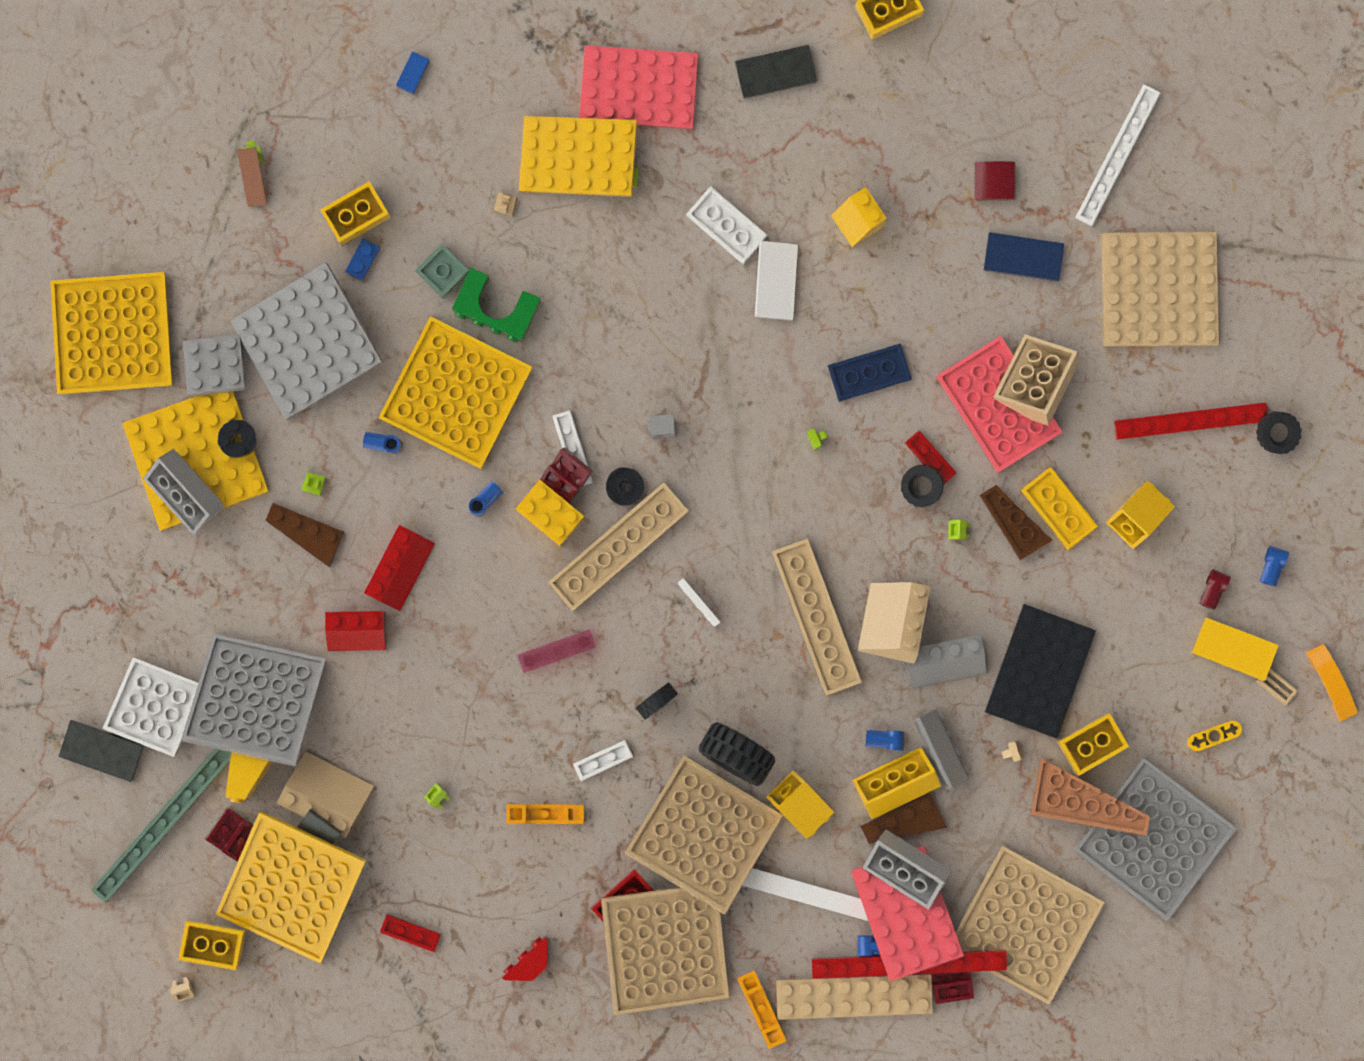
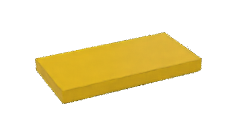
[1020,467,1098,550]
[1192,617,1279,681]

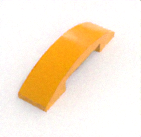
[1306,644,1358,722]
[506,804,584,824]
[737,970,786,1049]

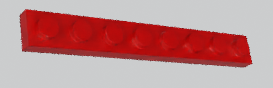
[1114,402,1268,440]

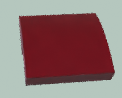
[975,161,1016,201]
[540,447,593,503]
[205,807,254,862]
[931,972,974,1004]

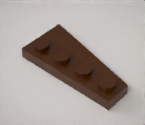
[979,485,1053,560]
[265,503,344,567]
[860,793,947,844]

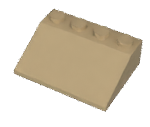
[993,334,1079,426]
[858,582,930,664]
[277,751,374,838]

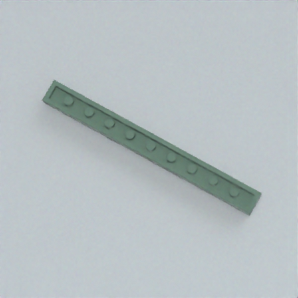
[91,749,231,903]

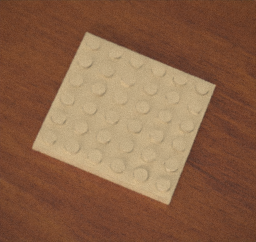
[1101,232,1219,347]
[624,755,783,914]
[955,846,1105,1005]
[601,887,729,1015]

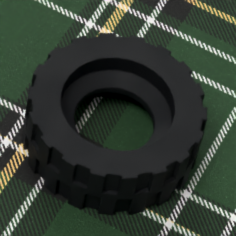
[1256,411,1302,454]
[901,465,944,507]
[636,682,678,720]

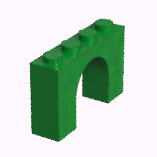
[452,267,541,343]

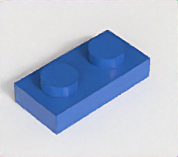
[345,238,380,281]

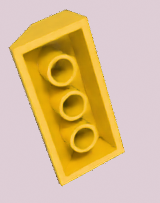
[852,747,941,820]

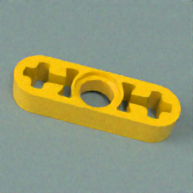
[1187,721,1242,751]

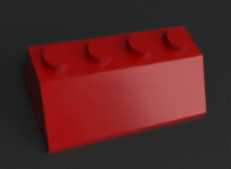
[364,525,435,611]

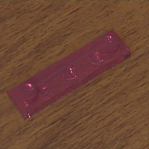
[517,629,596,673]

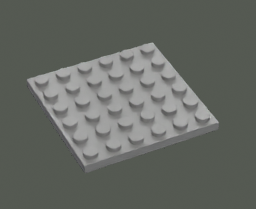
[231,263,383,420]
[181,634,326,767]
[1074,758,1237,921]

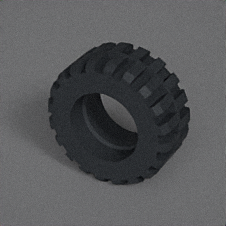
[699,722,775,786]

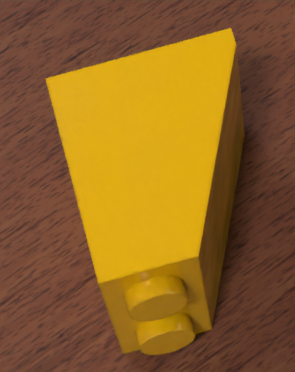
[831,187,887,247]
[1106,480,1175,549]
[226,752,273,803]
[766,771,834,839]

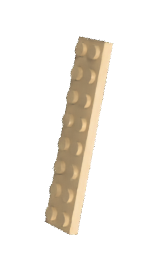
[548,482,689,611]
[772,538,862,696]
[776,974,933,1020]

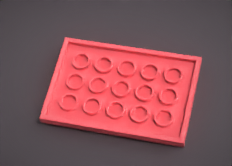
[579,46,698,129]
[936,336,1062,473]
[851,846,964,982]

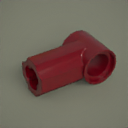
[1199,569,1231,610]

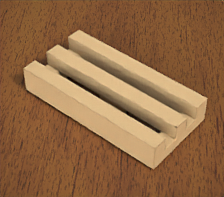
[1255,668,1298,706]

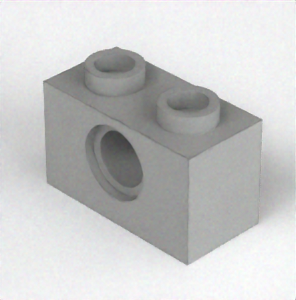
[647,414,675,439]

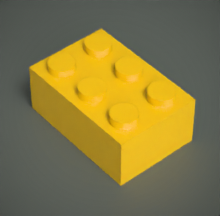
[855,0,924,40]
[320,181,391,246]
[515,480,585,547]
[1057,713,1129,776]
[178,920,247,970]

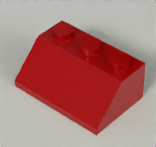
[325,611,386,651]
[591,869,655,923]

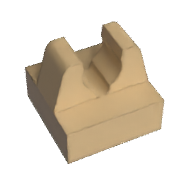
[493,192,517,216]
[1001,740,1024,762]
[170,977,195,1002]

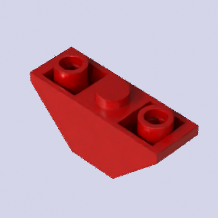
[502,936,548,981]

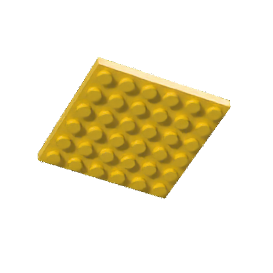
[50,272,173,395]
[378,316,533,469]
[122,391,269,531]
[215,811,366,964]

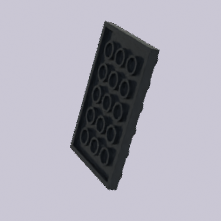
[984,604,1096,739]

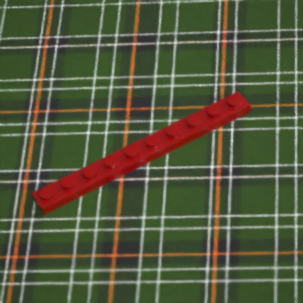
[812,950,1007,979]

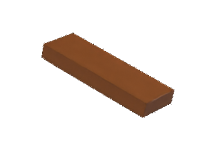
[237,147,267,207]

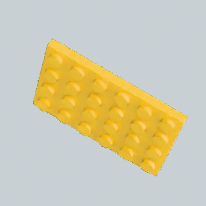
[519,116,638,197]

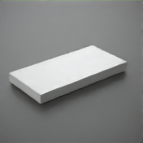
[686,186,768,265]
[755,241,798,321]

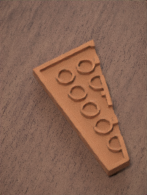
[1031,758,1150,836]

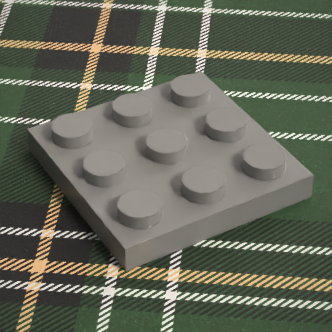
[183,334,246,397]

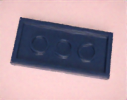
[983,232,1064,282]
[827,343,912,402]

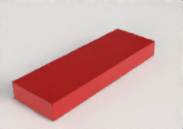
[904,431,957,484]
[380,914,441,952]

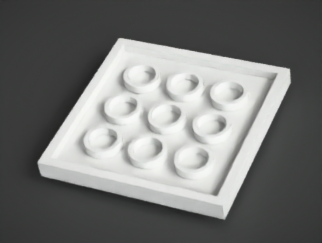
[102,657,198,757]

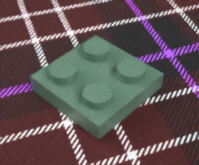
[415,244,469,298]

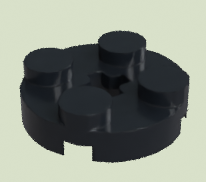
[217,420,257,458]
[606,467,644,506]

